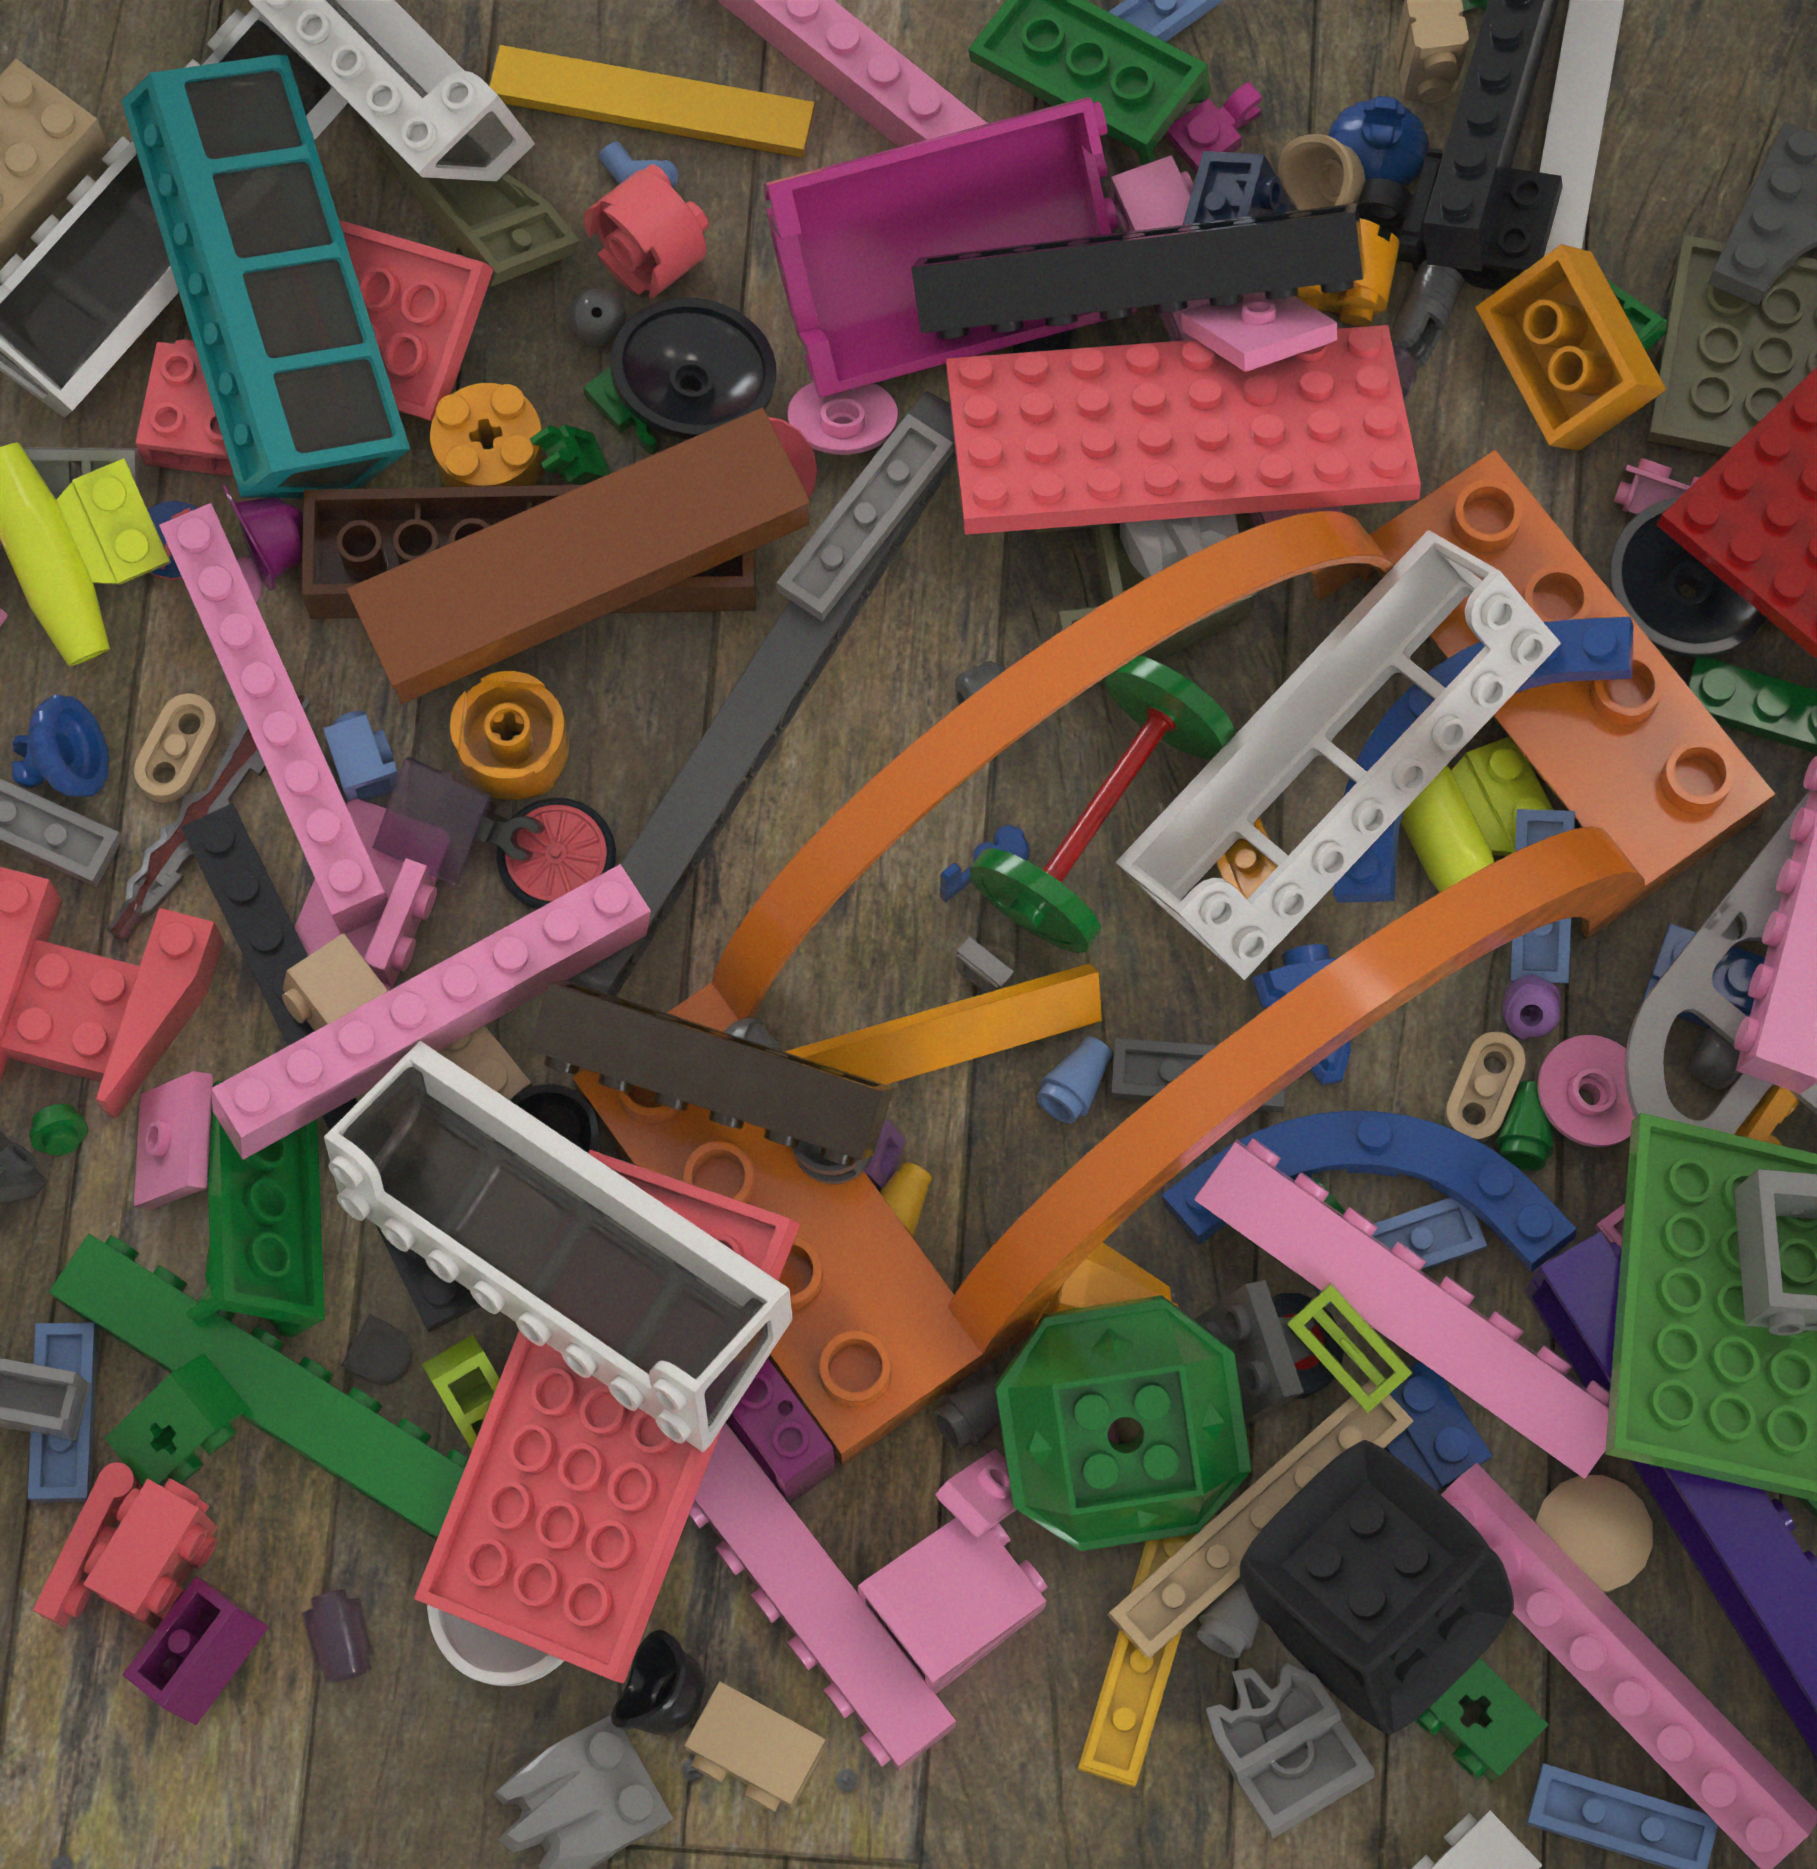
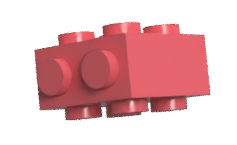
[135,340,234,477]
[83,1478,218,1630]

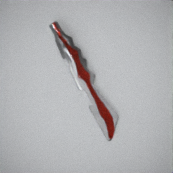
[107,695,309,942]

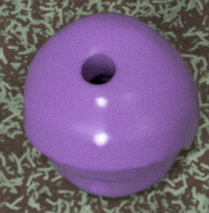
[1502,975,1561,1039]

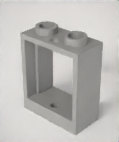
[1734,1169,1817,1336]

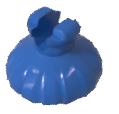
[1328,96,1429,185]
[12,694,109,798]

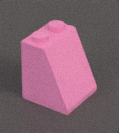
[858,1517,1048,1694]

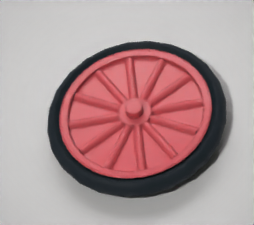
[496,798,616,909]

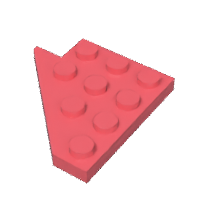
[288,220,494,425]

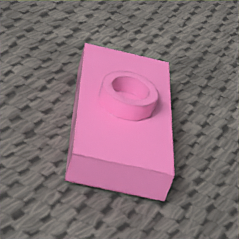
[935,1449,1017,1537]

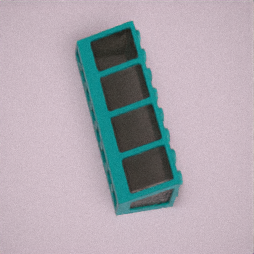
[121,54,410,498]

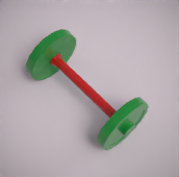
[970,655,1235,953]

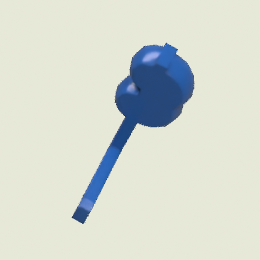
[940,825,1030,903]

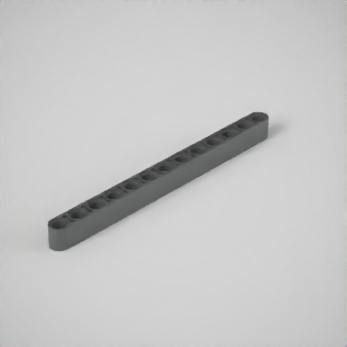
[567,391,956,996]

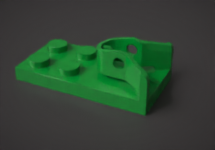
[968,0,1211,166]
[187,1080,325,1338]

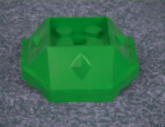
[995,1295,1252,1551]

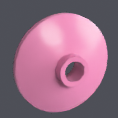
[787,382,898,455]
[1537,1035,1634,1147]

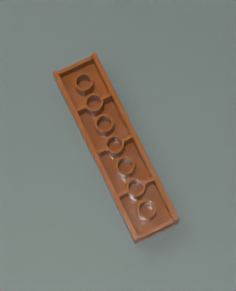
[347,407,811,704]

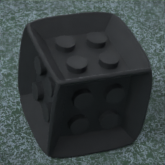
[1239,1440,1514,1735]

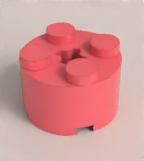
[584,164,709,298]

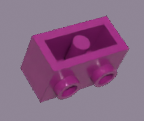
[122,1576,269,1725]

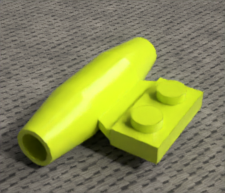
[0,442,171,667]
[1369,729,1553,893]

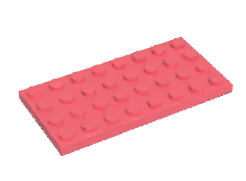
[946,325,1421,535]
[414,1150,800,1684]

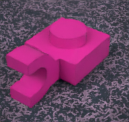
[1166,81,1262,174]

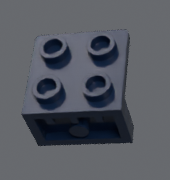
[1183,151,1297,225]

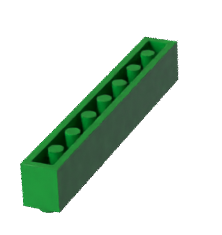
[48,1233,469,1541]

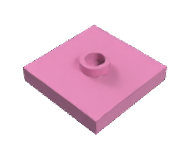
[1181,292,1337,372]
[134,1071,213,1210]

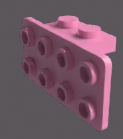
[294,799,452,991]

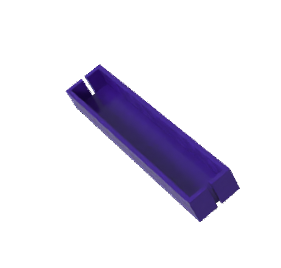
[1524,1231,1817,1761]

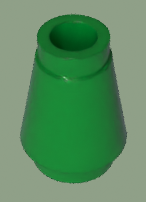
[1495,1081,1553,1171]

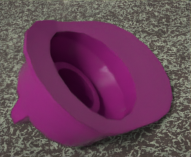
[222,484,303,591]

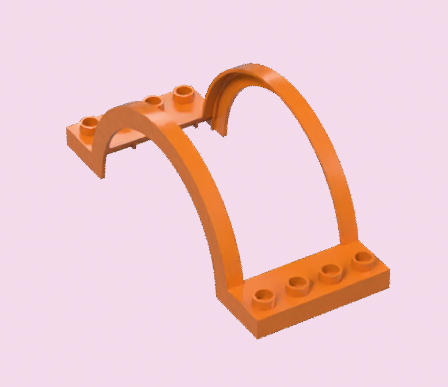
[572,450,1775,1466]

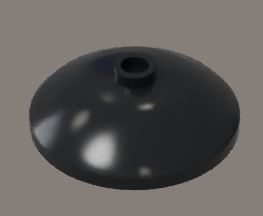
[610,298,777,440]
[1609,497,1768,658]

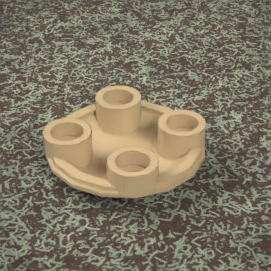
[1535,1475,1653,1594]

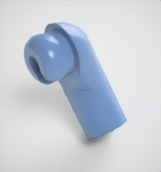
[598,141,679,188]

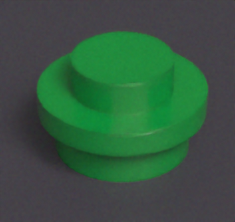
[29,1104,88,1156]

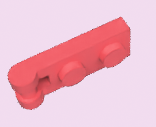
[33,1462,143,1628]

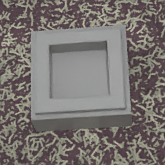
[956,936,1014,993]

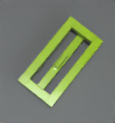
[1287,1283,1412,1413]

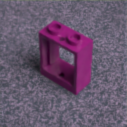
[726,1358,836,1505]

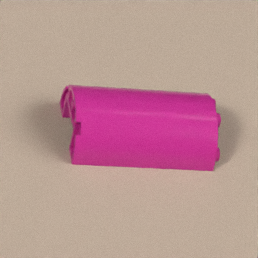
[764,97,1137,398]

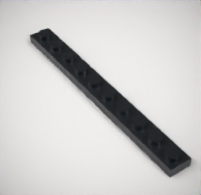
[181,803,481,1332]

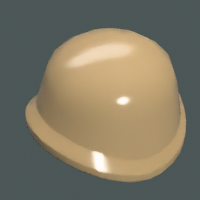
[1278,134,1366,210]

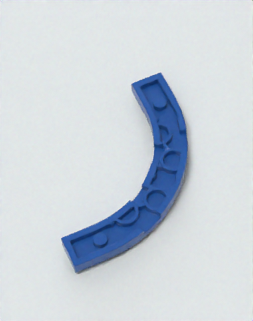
[1333,617,1634,903]
[1162,1111,1577,1273]

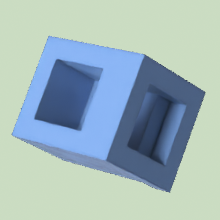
[323,711,404,802]

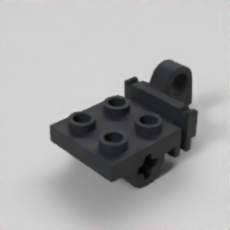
[1358,148,1563,290]

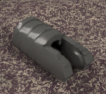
[1390,261,1465,370]

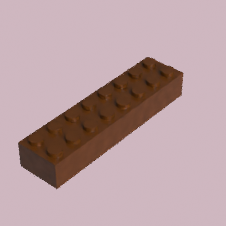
[301,485,756,619]

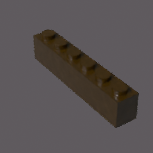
[529,980,894,1166]

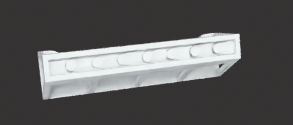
[1115,530,1561,980]

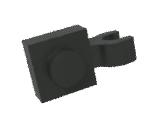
[435,791,545,860]

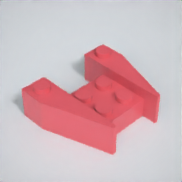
[0,867,224,1118]

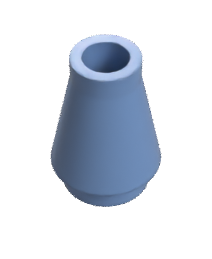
[1036,1036,1113,1124]

